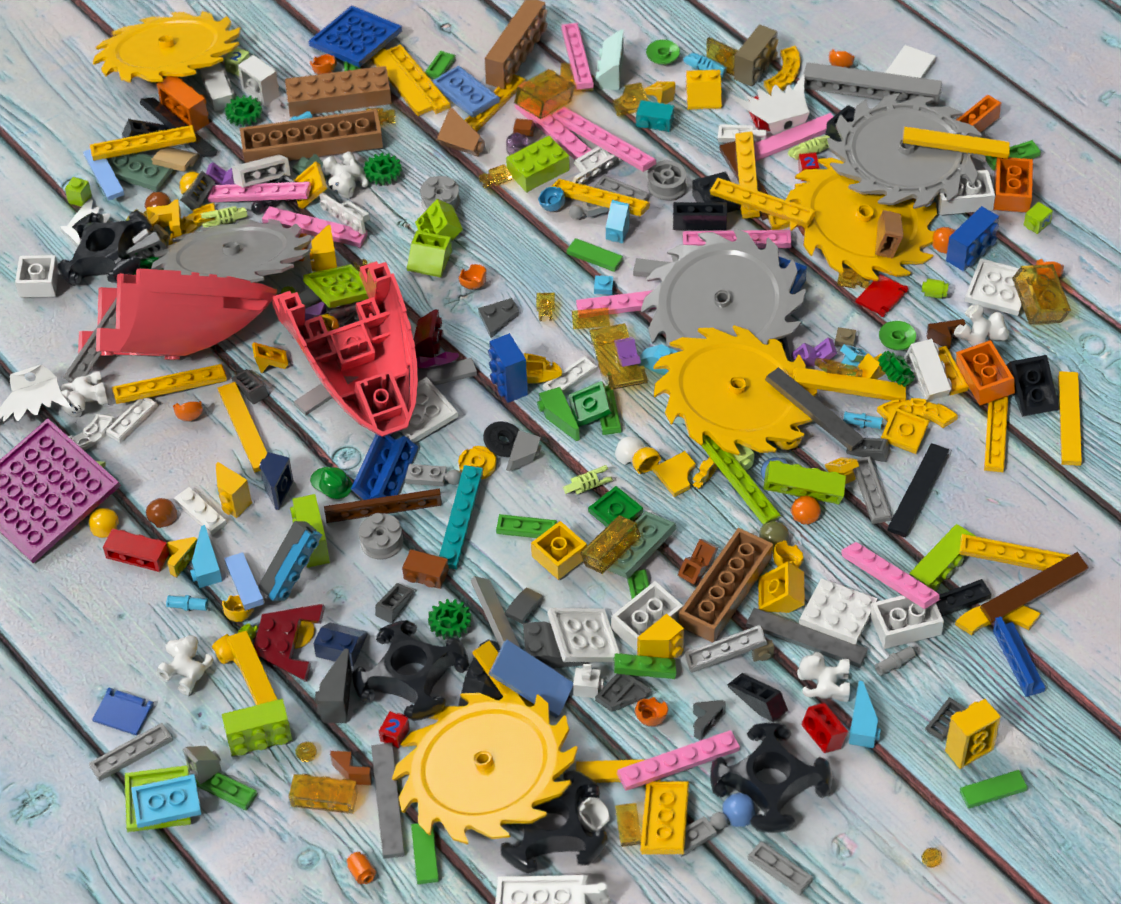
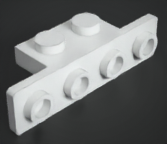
[572,146,622,184]
[319,193,370,235]

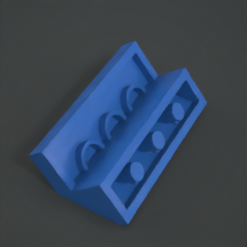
[351,434,418,500]

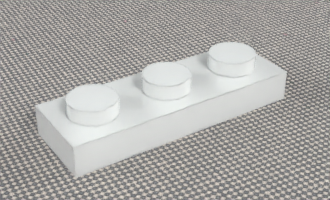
[174,487,227,536]

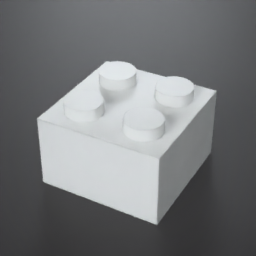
[238,55,280,106]
[15,255,59,297]

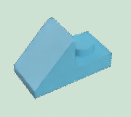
[840,344,868,374]

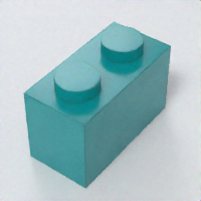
[636,100,674,132]

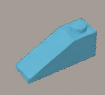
[190,525,222,588]
[849,681,881,748]

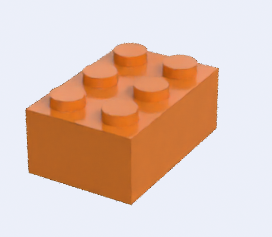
[156,76,209,132]
[993,157,1033,212]
[956,340,1015,406]

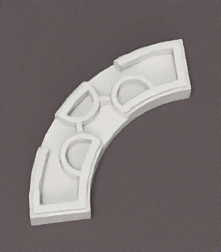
[68,414,115,450]

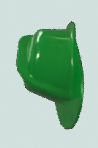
[310,467,352,499]

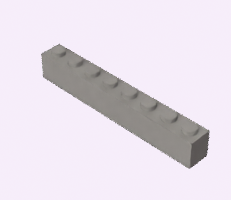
[803,62,942,107]

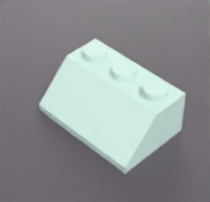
[596,30,624,90]

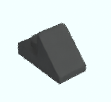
[693,700,726,741]

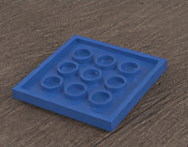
[308,5,402,68]

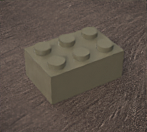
[734,24,778,87]

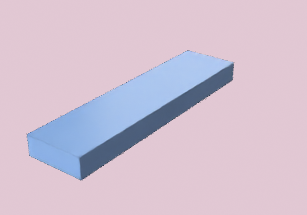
[83,149,124,201]
[224,552,264,610]

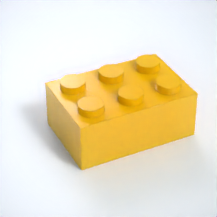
[945,699,1001,769]

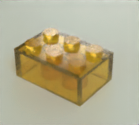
[514,69,575,119]
[1012,264,1071,325]

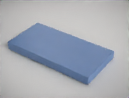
[432,66,500,118]
[488,640,573,718]

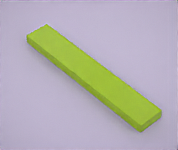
[701,435,781,525]

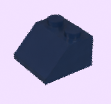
[259,452,294,510]
[313,622,368,667]

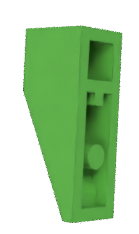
[537,387,580,441]

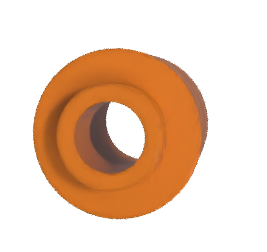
[347,852,376,884]

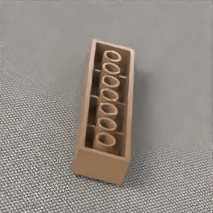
[240,109,383,163]

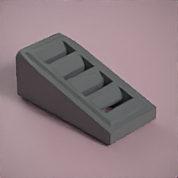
[180,171,215,210]
[126,231,168,260]
[231,369,268,404]
[846,438,890,462]
[375,583,414,623]
[925,697,967,742]

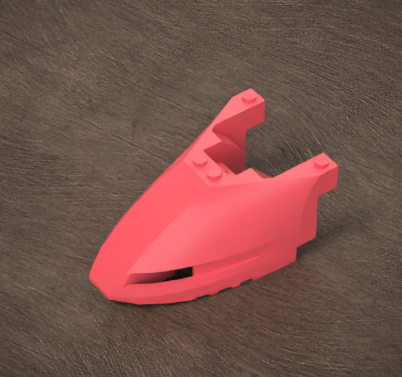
[273,261,418,437]
[78,269,277,360]

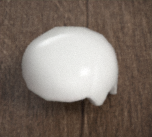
[615,436,645,465]
[576,797,609,832]

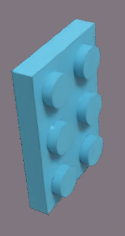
[131,774,201,828]

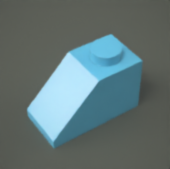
[605,200,629,243]
[638,344,678,376]

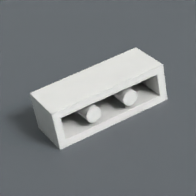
[200,62,236,112]
[232,155,290,187]

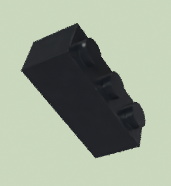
[673,202,727,230]

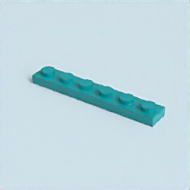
[439,465,483,570]

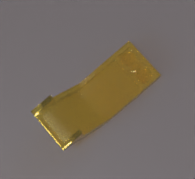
[589,323,648,390]

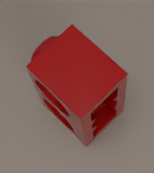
[801,702,848,753]

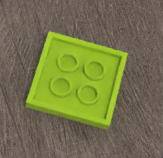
[303,264,369,308]
[125,765,191,832]

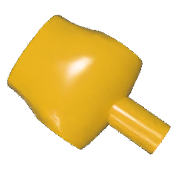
[212,634,239,667]

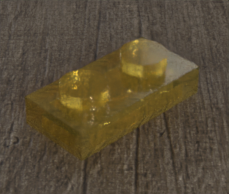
[571,307,610,329]
[615,803,641,847]

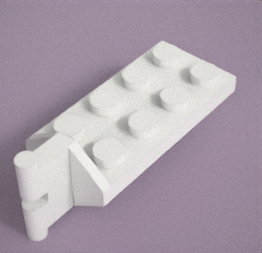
[496,875,611,904]

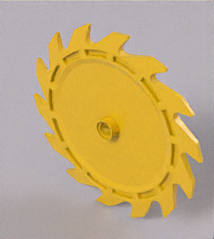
[93,11,241,83]
[786,158,937,281]
[653,325,817,455]
[392,690,578,844]

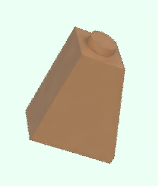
[437,108,485,157]
[875,210,903,259]

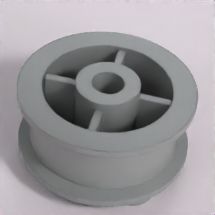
[648,160,686,200]
[420,176,460,211]
[358,513,403,560]

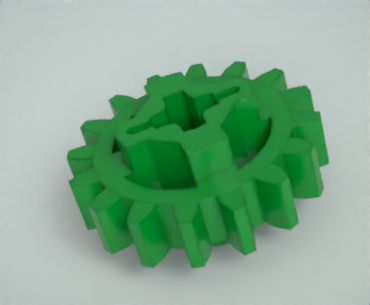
[225,95,263,127]
[364,153,402,186]
[878,351,915,387]
[428,599,472,640]

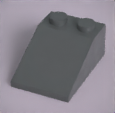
[523,621,588,668]
[315,649,352,723]

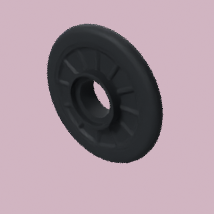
[483,421,519,457]

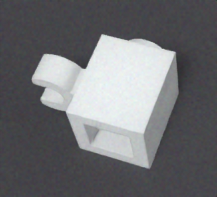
[573,664,604,698]

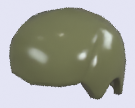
[759,521,789,551]

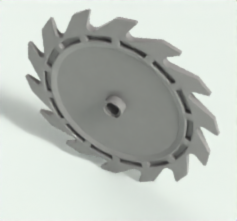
[827,93,986,209]
[151,219,312,283]
[641,228,806,352]

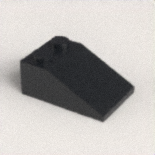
[1006,355,1060,417]

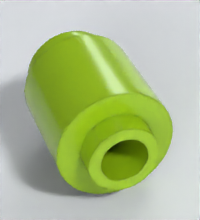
[921,278,949,299]

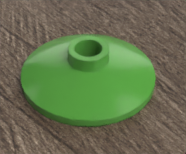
[646,39,680,64]
[879,321,916,350]

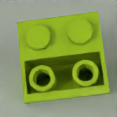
[415,199,463,242]
[407,230,452,278]

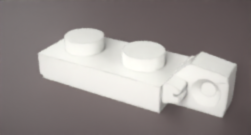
[718,124,767,143]

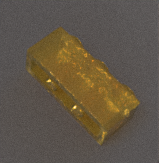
[580,515,641,574]
[289,774,358,814]

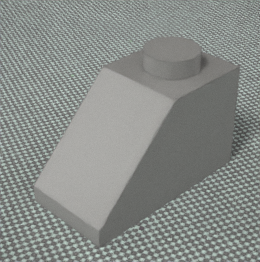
[506,430,542,471]
[183,746,221,784]

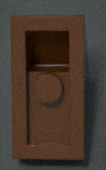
[926,319,966,349]

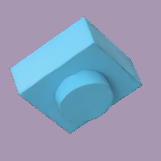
[594,276,613,295]

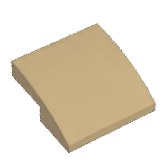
[152,147,199,172]

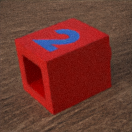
[798,153,819,181]
[378,711,410,749]

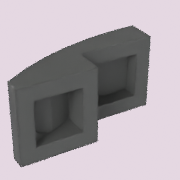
[505,587,544,624]

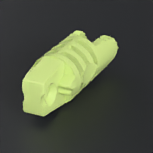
[788,135,830,160]
[201,206,247,227]
[563,465,613,495]

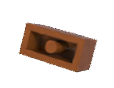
[402,549,449,589]

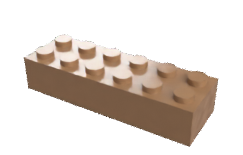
[485,0,548,89]
[285,66,392,117]
[679,528,773,642]

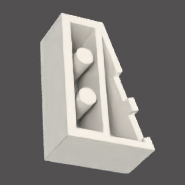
[904,339,952,402]

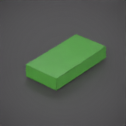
[425,50,456,79]

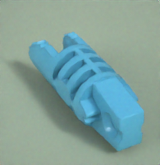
[684,53,727,78]

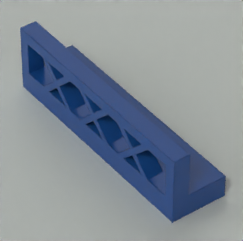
[993,617,1046,697]

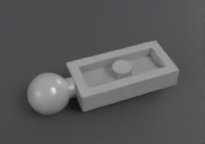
[569,202,610,219]
[405,464,461,486]
[679,812,728,857]

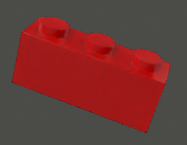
[103,529,169,572]

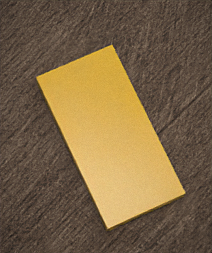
[640,781,689,854]

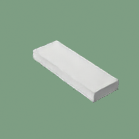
[543,356,597,394]
[105,398,158,443]

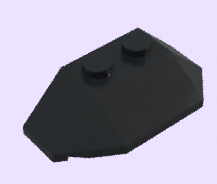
[459,639,503,706]

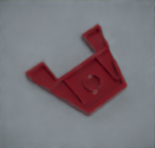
[254,604,325,682]

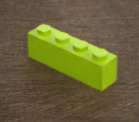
[763,460,846,505]
[909,523,975,591]

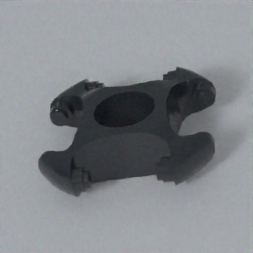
[57,210,153,286]
[352,620,469,721]
[710,723,832,833]
[500,769,608,874]

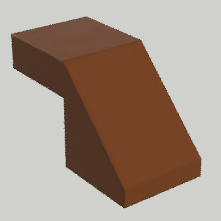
[513,118,536,137]
[678,539,719,584]
[330,751,372,785]

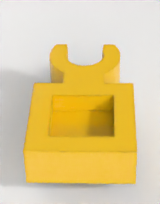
[693,457,717,489]

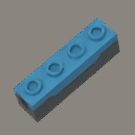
[258,521,322,601]

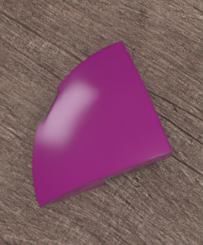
[409,352,459,369]

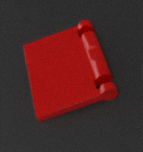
[855,274,909,317]

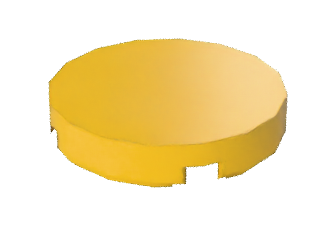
[458,446,497,479]

